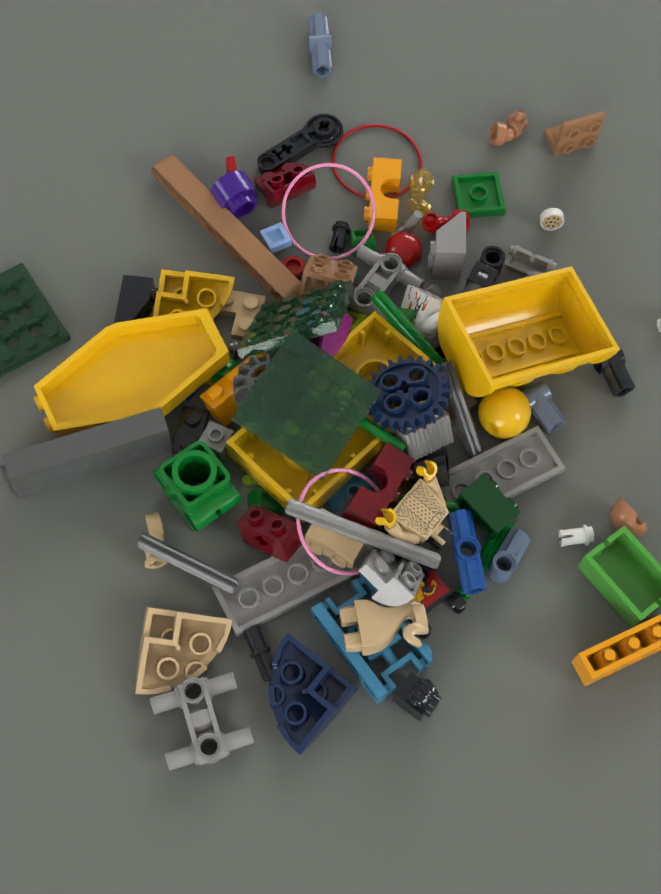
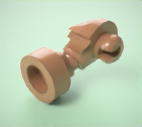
[489,110,529,147]

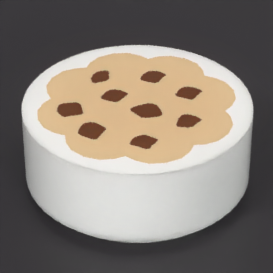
[540,208,564,231]

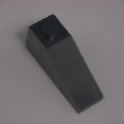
[114,275,158,323]

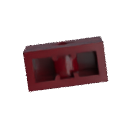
[237,503,302,563]

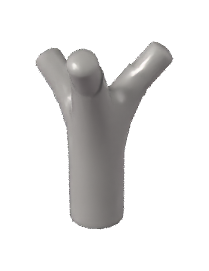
[391,211,422,236]

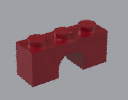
[342,443,415,529]

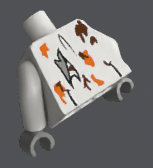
[401,283,443,339]

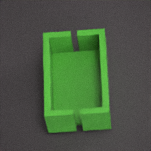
[577,525,661,628]

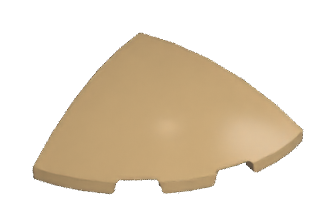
[135,606,233,695]

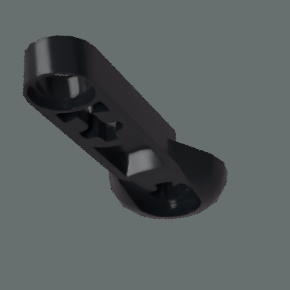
[257,114,343,175]

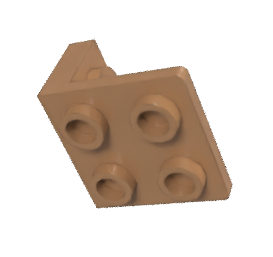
[543,111,606,156]
[298,254,358,310]

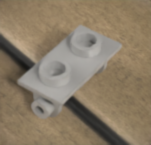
[504,245,557,275]

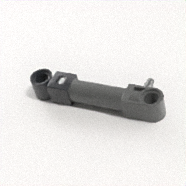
[431,246,505,361]

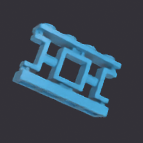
[311,574,433,705]

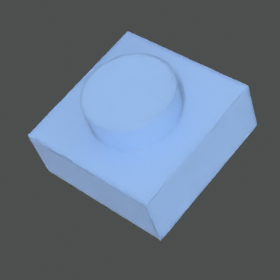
[260,222,292,254]

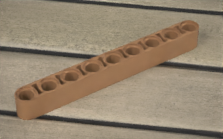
[151,154,301,309]

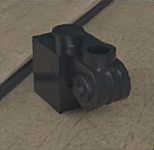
[392,672,442,721]

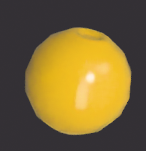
[478,386,531,439]

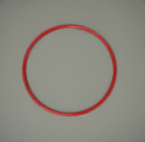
[331,124,422,198]

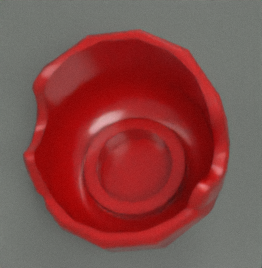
[385,232,423,268]

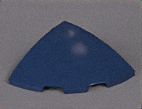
[268,632,358,755]

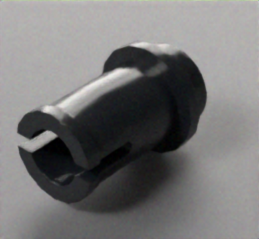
[329,221,351,253]

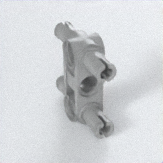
[347,244,425,321]
[150,672,254,771]

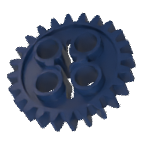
[363,355,451,434]

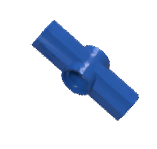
[447,509,487,595]

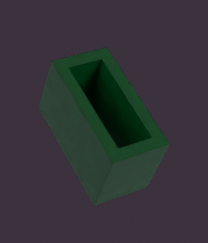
[456,474,521,541]

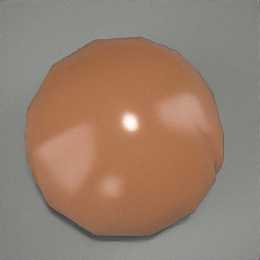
[610,497,648,538]

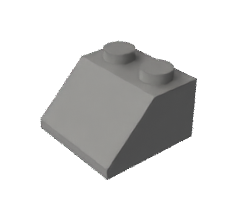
[427,212,466,280]

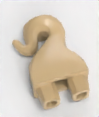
[339,599,429,656]

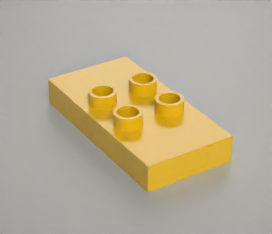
[226,311,437,525]

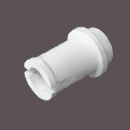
[558,524,594,547]

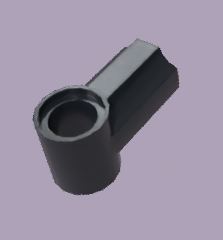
[593,346,635,397]

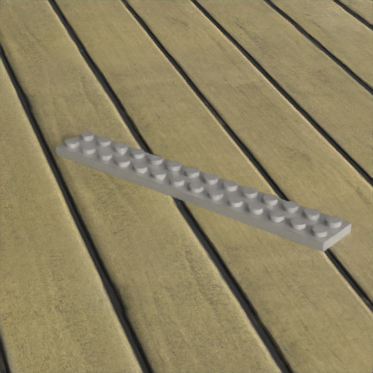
[212,426,565,637]

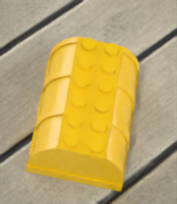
[438,266,620,397]

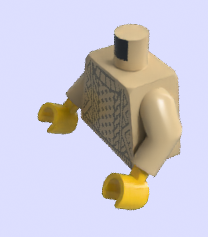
[375,460,453,546]

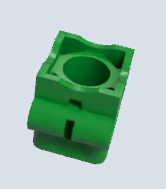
[153,441,242,532]

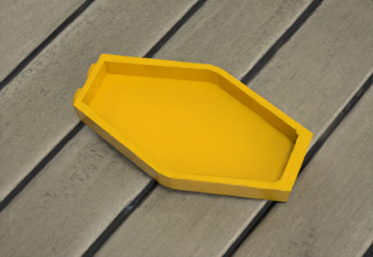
[33,308,231,438]

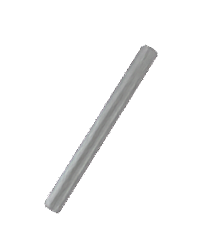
[285,499,441,569]

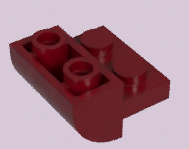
[253,161,316,208]

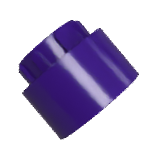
[210,170,258,219]

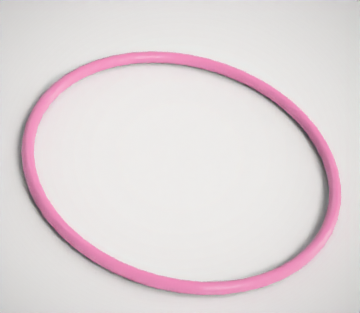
[282,163,376,260]
[296,468,389,575]

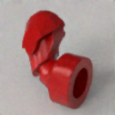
[421,209,470,235]

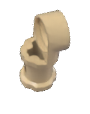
[144,512,168,569]

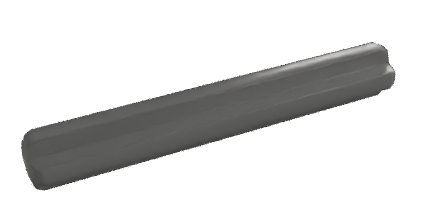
[439,360,483,459]
[137,533,239,593]

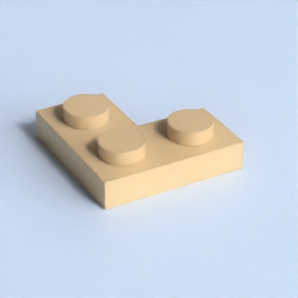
[218,290,266,343]

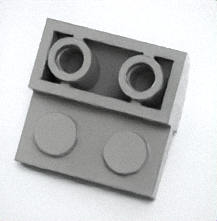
[358,547,425,607]

